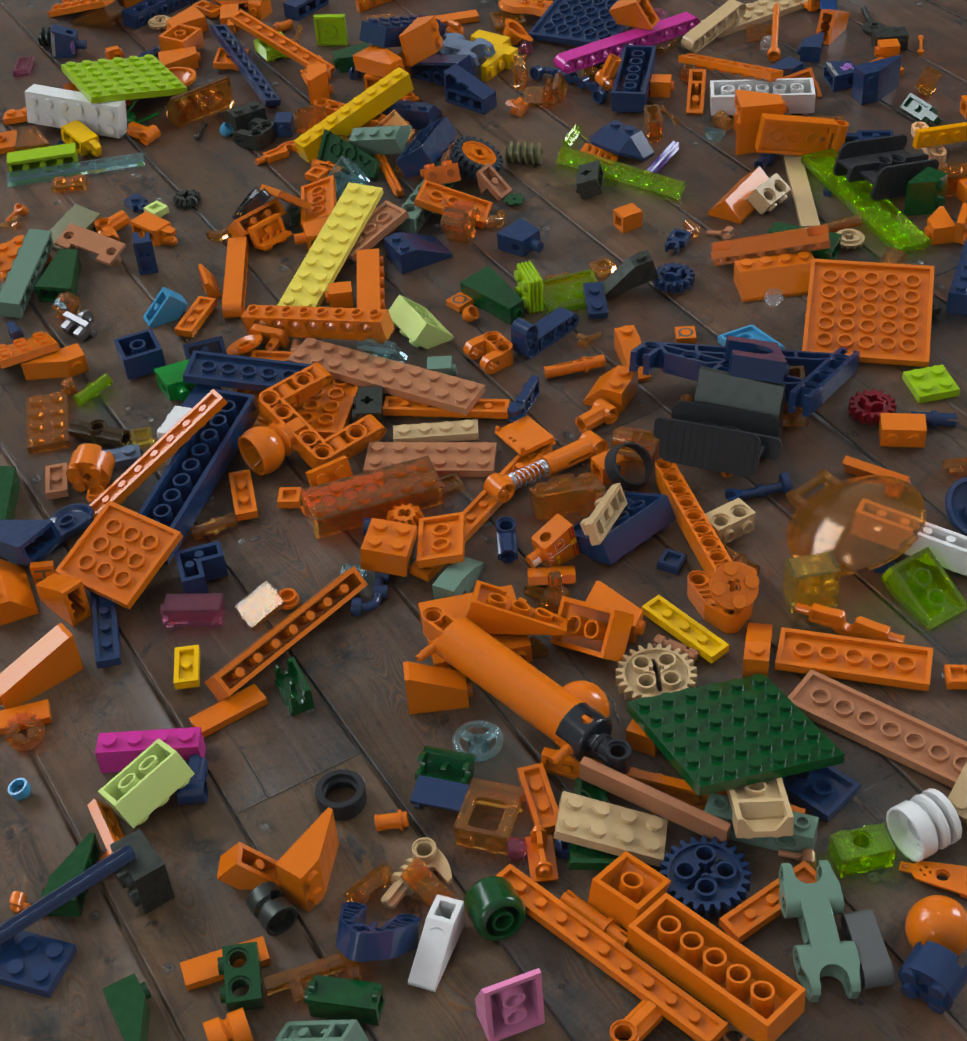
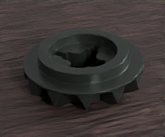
[172,189,201,208]

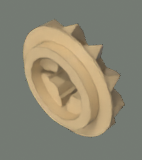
[148,15,171,31]
[836,229,865,250]

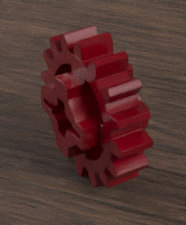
[848,388,897,426]

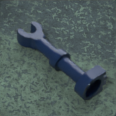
[725,472,793,502]

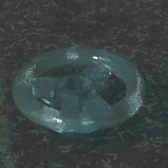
[452,720,504,762]

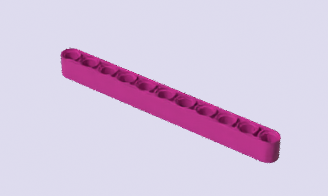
[554,12,700,74]

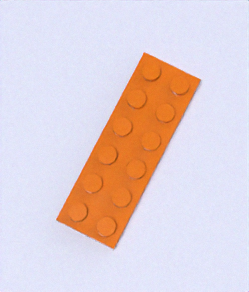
[775,627,933,692]

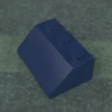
[382,100,442,130]

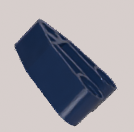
[336,901,421,962]

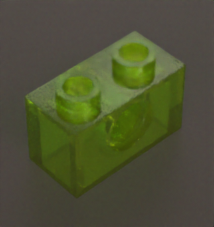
[828,823,896,878]

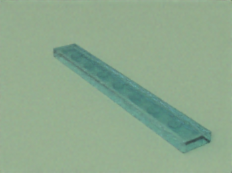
[6,152,145,187]

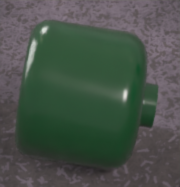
[464,876,526,941]

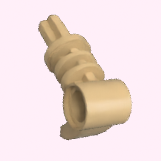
[381,837,453,910]

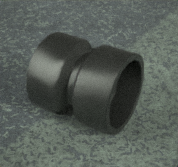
[246,881,298,936]

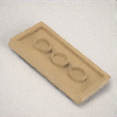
[553,791,668,867]

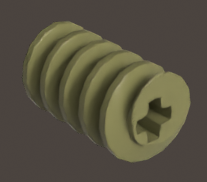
[505,141,543,165]

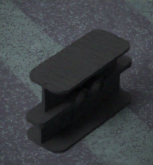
[833,134,939,201]
[653,400,782,476]

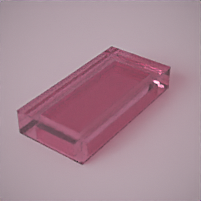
[13,56,34,77]

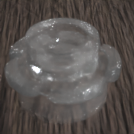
[764,288,784,306]

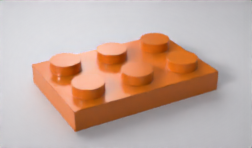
[416,512,466,568]

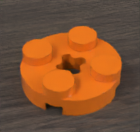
[709,561,759,611]

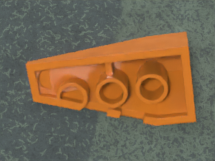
[466,580,568,635]

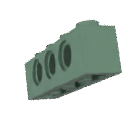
[704,793,819,853]

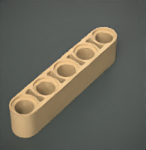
[681,0,747,53]

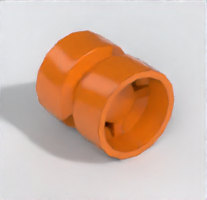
[202,1008,254,1041]

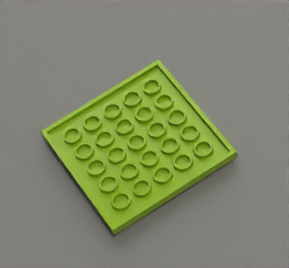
[61,54,187,104]

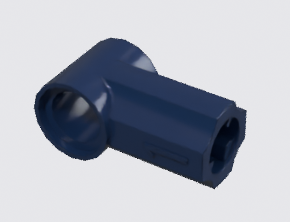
[496,516,518,564]
[177,755,208,805]

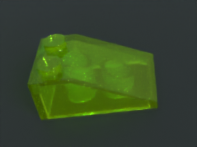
[880,547,967,630]

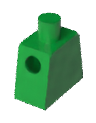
[154,359,196,401]

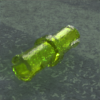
[73,373,113,406]

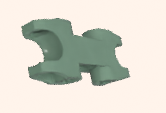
[779,860,861,1002]

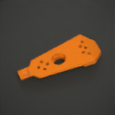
[899,861,967,899]

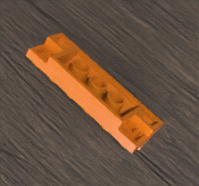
[711,224,830,266]

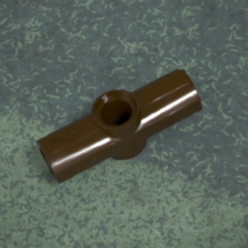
[68,419,131,447]

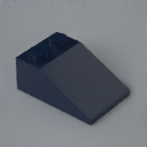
[852,55,902,106]
[384,232,453,274]

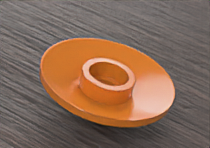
[226,334,263,357]

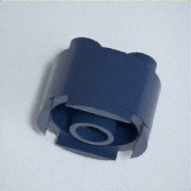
[898,941,967,1014]

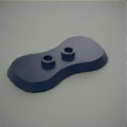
[7,503,94,567]

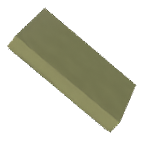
[49,203,102,251]

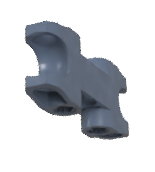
[435,33,496,68]

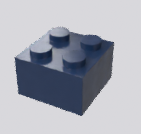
[113,328,166,380]

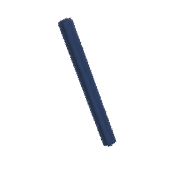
[0,844,136,945]

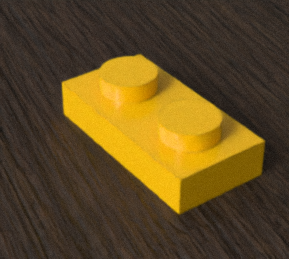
[173,645,201,690]

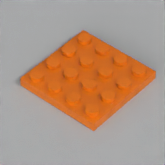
[55,500,183,610]

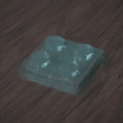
[356,339,408,363]

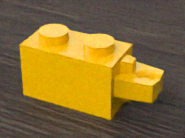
[61,120,102,157]

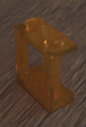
[453,778,525,855]

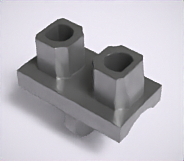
[60,310,98,342]

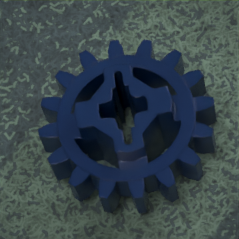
[652,262,695,294]

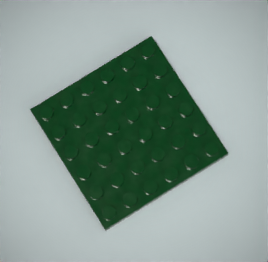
[626,674,845,796]

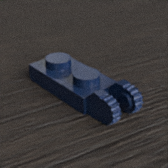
[507,375,540,424]

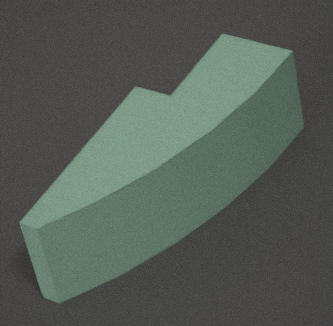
[432,557,486,599]

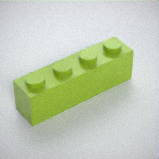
[7,143,79,178]

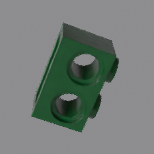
[217,942,264,1012]

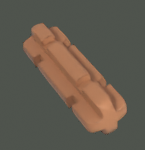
[652,634,699,663]

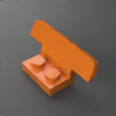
[300,456,383,520]

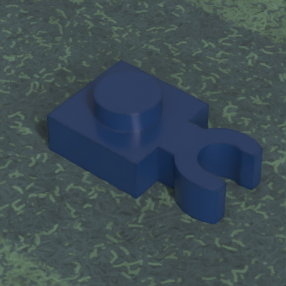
[123,193,150,214]
[665,228,692,254]

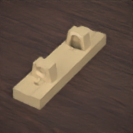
[580,483,628,546]

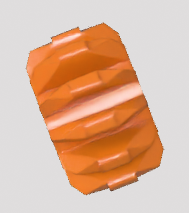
[386,503,424,535]

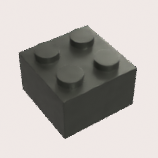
[110,829,175,914]

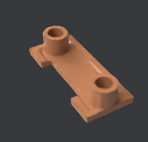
[54,223,126,267]

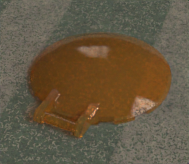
[786,469,927,575]

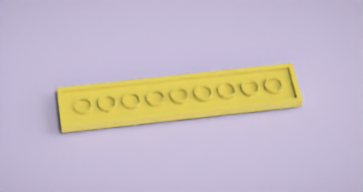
[277,182,383,307]

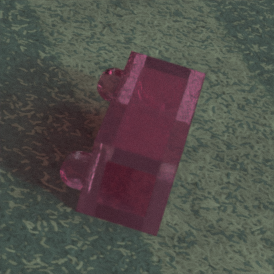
[160,593,226,627]

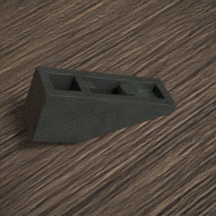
[603,249,659,299]

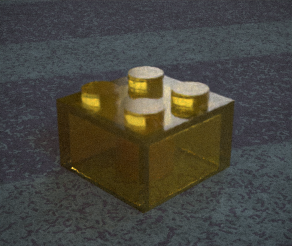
[782,551,841,613]

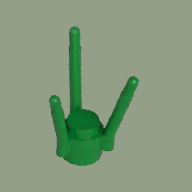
[126,99,159,127]

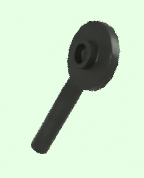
[861,6,886,36]

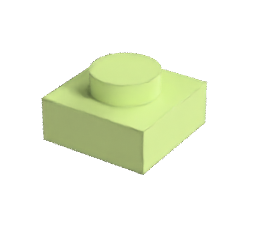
[143,200,169,218]

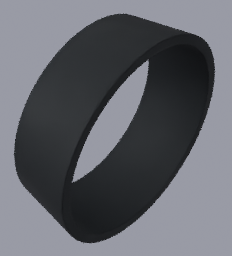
[604,442,653,491]

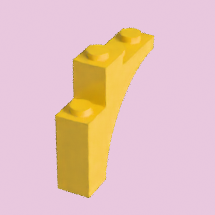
[470,30,519,82]

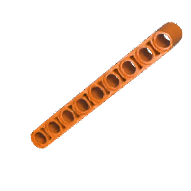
[655,458,736,592]

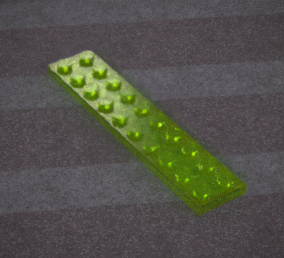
[801,149,930,254]

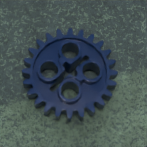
[659,835,751,919]

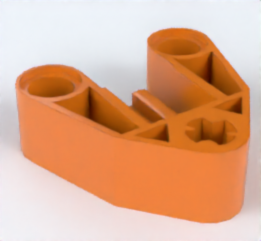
[687,566,757,634]

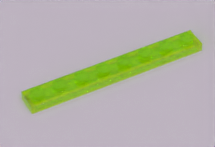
[556,146,686,201]

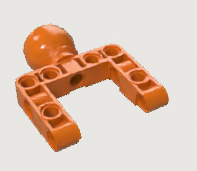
[238,363,387,476]

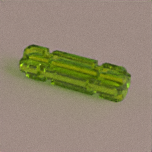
[562,124,582,148]

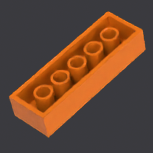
[628,893,806,1041]

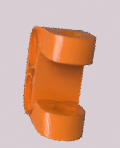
[463,331,514,374]

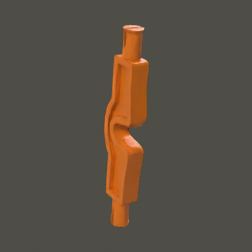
[254,140,298,166]
[794,602,905,644]

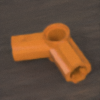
[94,210,130,241]
[609,999,663,1041]

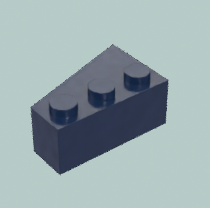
[443,64,497,115]

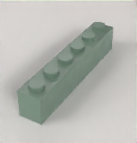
[0,228,54,319]

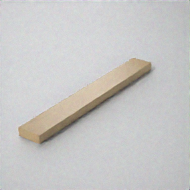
[782,154,820,227]

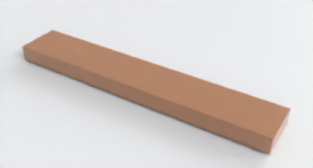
[579,757,731,844]

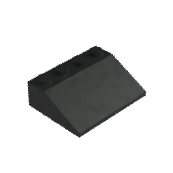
[694,366,786,439]

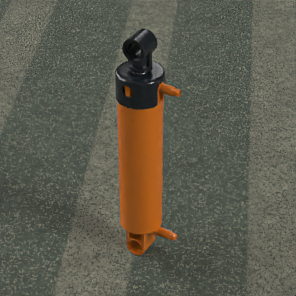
[415,606,632,775]

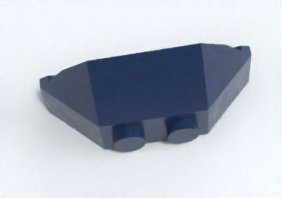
[589,120,654,161]

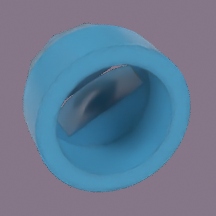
[219,122,234,137]
[8,778,31,801]

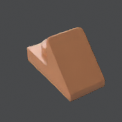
[476,163,513,202]

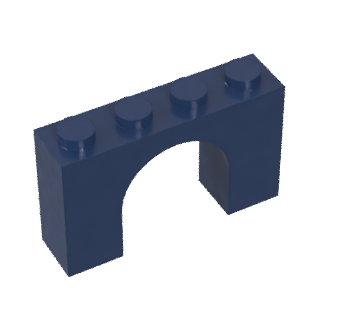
[723,335,789,384]

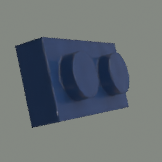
[583,282,609,319]

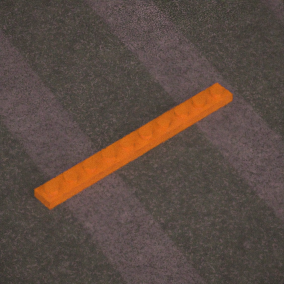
[409,443,553,582]
[541,747,805,814]
[496,864,728,1041]

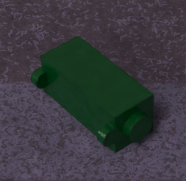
[304,974,386,1026]

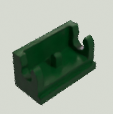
[274,657,314,717]
[415,745,475,785]

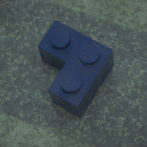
[174,541,228,602]

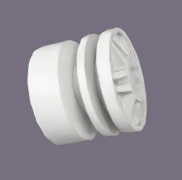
[886,788,962,862]

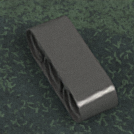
[841,909,895,989]

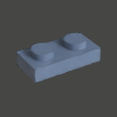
[104,444,141,469]

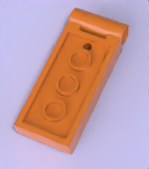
[754,113,849,159]

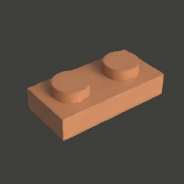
[45,463,69,500]

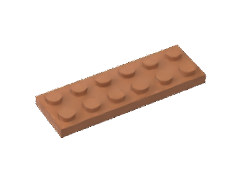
[363,442,497,477]

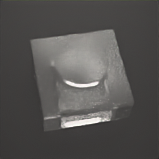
[759,35,779,50]

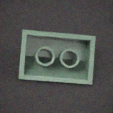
[349,125,412,155]

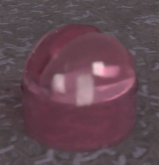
[519,41,533,55]
[507,836,527,859]

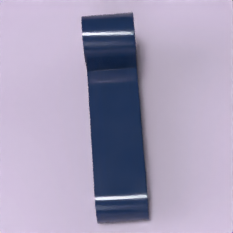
[511,307,579,359]

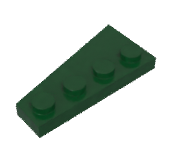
[317,129,381,179]
[568,777,619,870]

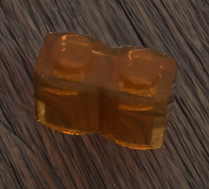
[644,104,663,142]

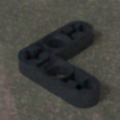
[232,187,271,220]

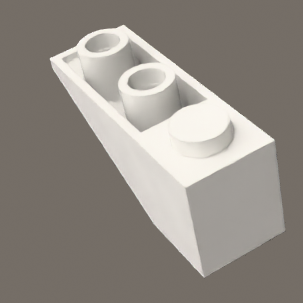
[408,894,466,992]

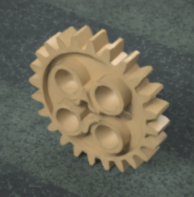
[616,643,698,700]

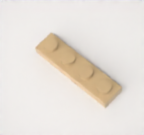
[393,419,479,442]

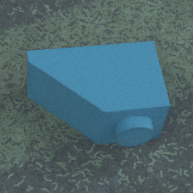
[143,287,188,328]

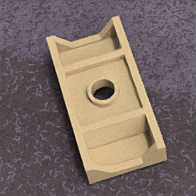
[727,778,794,839]

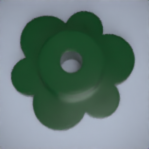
[504,193,525,206]

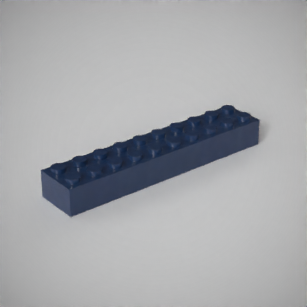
[138,389,259,565]

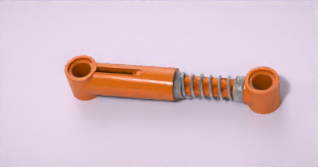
[484,430,608,503]

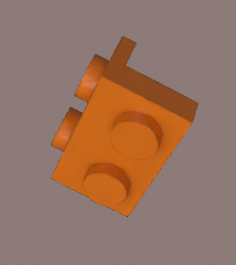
[420,160,461,185]
[247,213,292,251]

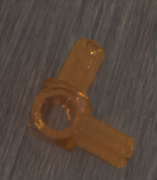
[523,571,571,614]

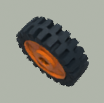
[449,136,503,181]

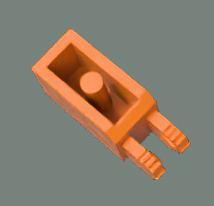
[130,211,178,246]

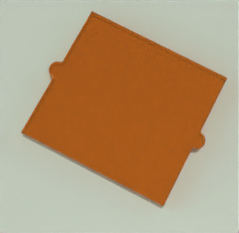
[235,580,286,630]

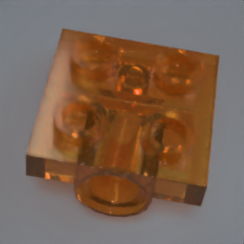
[610,426,660,465]

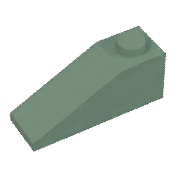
[274,1019,369,1041]

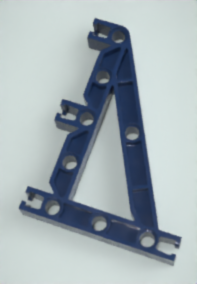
[629,341,860,417]

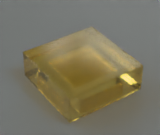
[130,426,154,448]

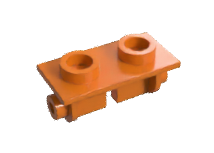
[525,825,559,883]

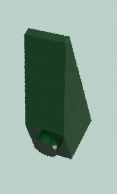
[41,833,101,917]
[102,973,152,1041]

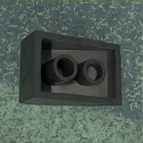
[217,101,267,133]

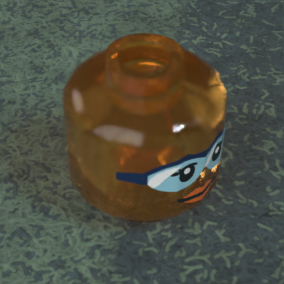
[52,291,81,321]

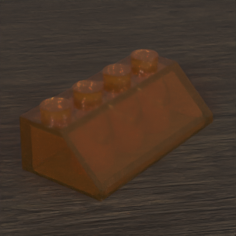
[166,76,235,129]

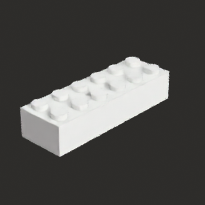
[710,78,816,117]
[25,84,128,139]

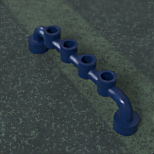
[530,65,608,104]
[351,517,390,617]

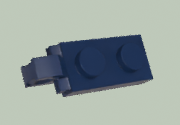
[844,130,894,143]

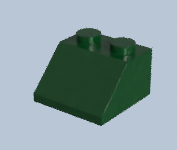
[904,167,948,216]

